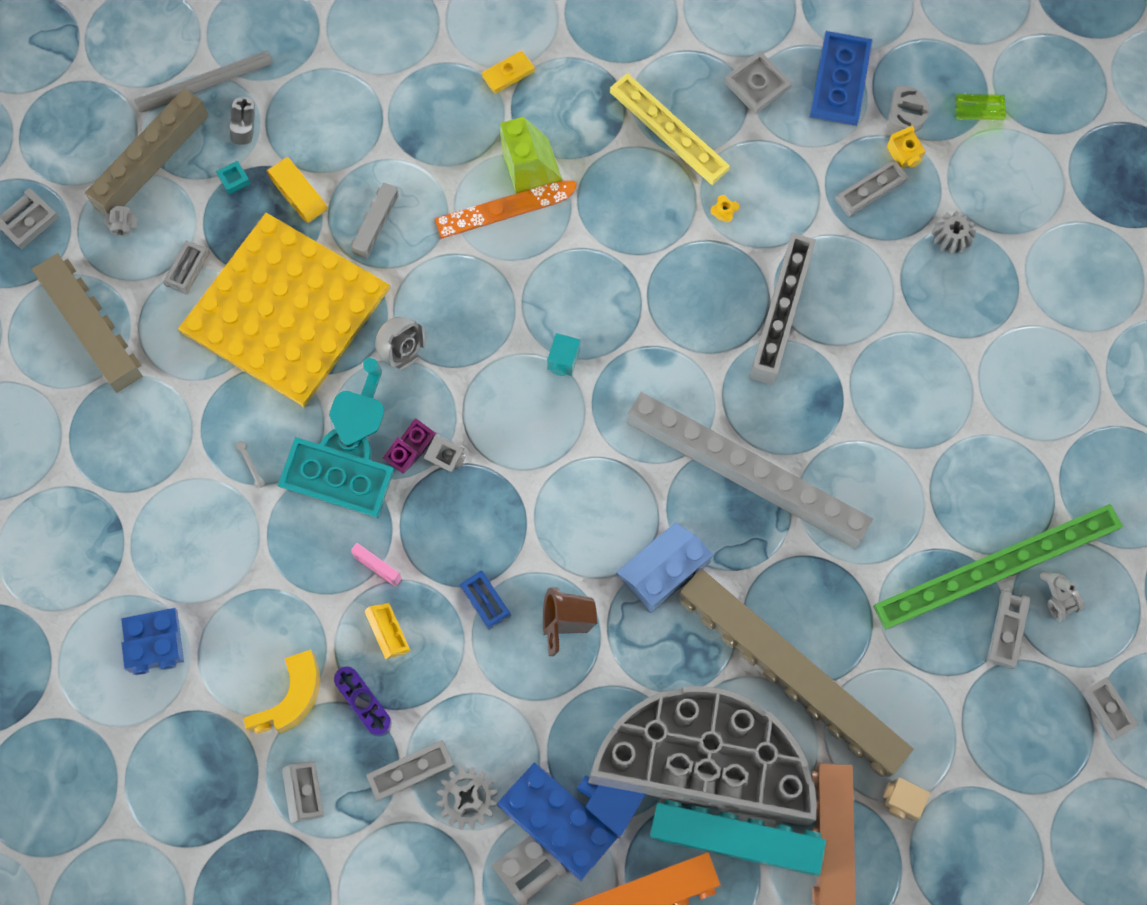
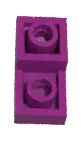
[382,418,437,474]

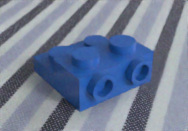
[121,608,184,675]

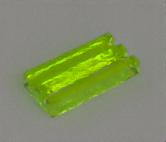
[955,94,1006,120]

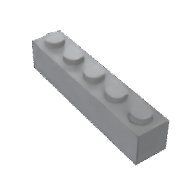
[351,182,399,259]

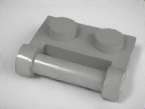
[0,188,59,250]
[491,836,567,905]

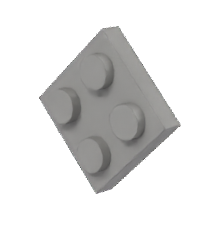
[724,51,792,115]

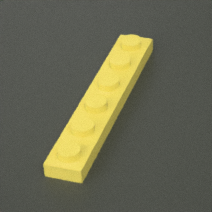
[610,73,730,185]

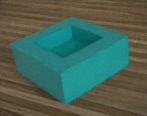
[216,160,251,195]

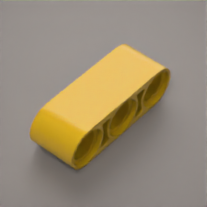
[266,157,328,224]

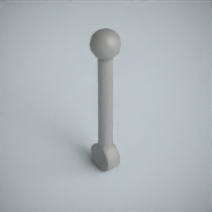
[236,441,265,488]

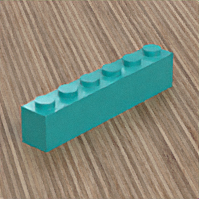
[650,800,826,877]

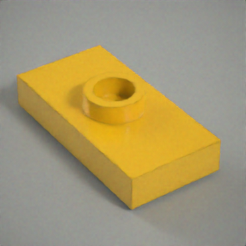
[482,50,535,94]
[364,603,410,659]

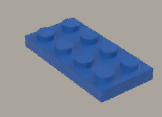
[810,31,873,126]
[497,762,618,881]

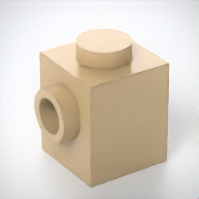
[882,777,930,821]

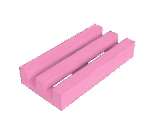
[351,543,402,586]

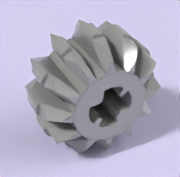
[932,211,976,255]

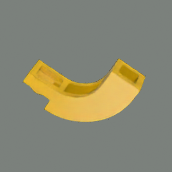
[243,649,320,734]

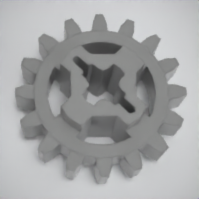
[437,767,497,830]

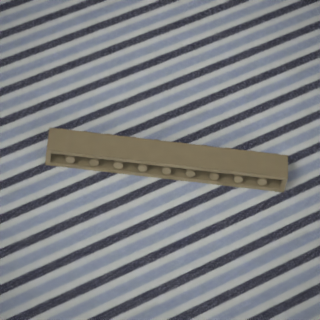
[678,568,914,777]

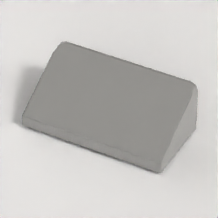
[282,761,324,824]

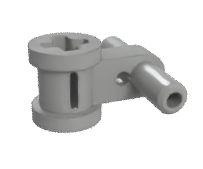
[1040,571,1085,622]

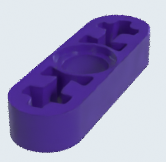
[334,666,392,736]

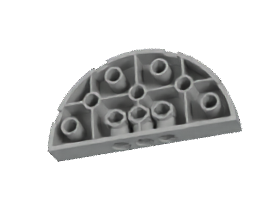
[588,686,817,826]

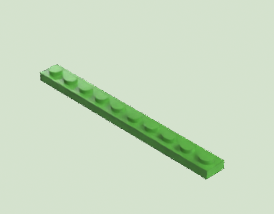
[873,503,1123,631]

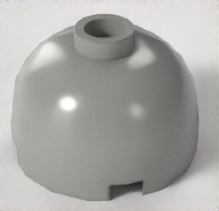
[375,317,426,369]

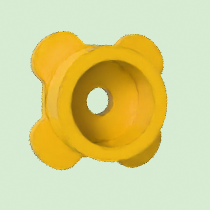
[710,195,740,222]

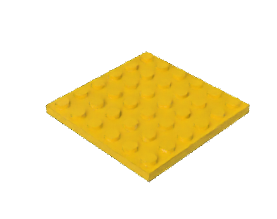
[178,213,390,408]

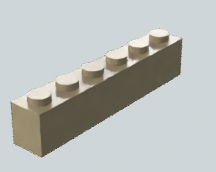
[85,88,208,215]
[32,253,143,393]

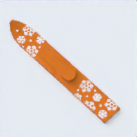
[434,180,577,239]

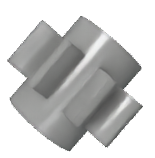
[104,206,137,237]

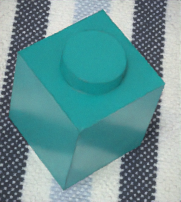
[547,333,581,376]

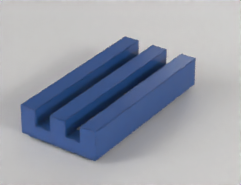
[459,570,511,630]

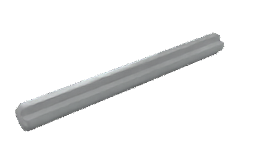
[134,51,272,112]

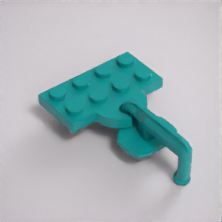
[278,357,395,519]

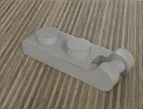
[987,590,1030,669]

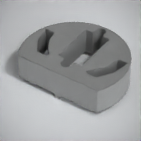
[887,86,929,133]

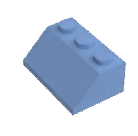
[616,523,713,613]

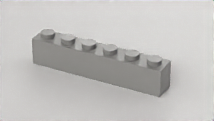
[749,233,816,385]

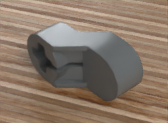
[230,97,255,145]

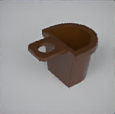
[543,587,597,657]

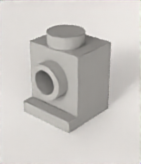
[424,434,467,472]

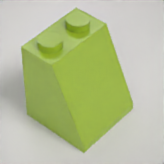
[500,116,562,193]

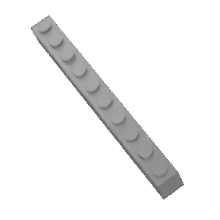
[627,392,873,549]

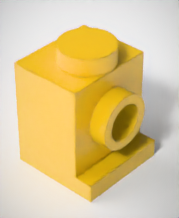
[887,125,926,169]

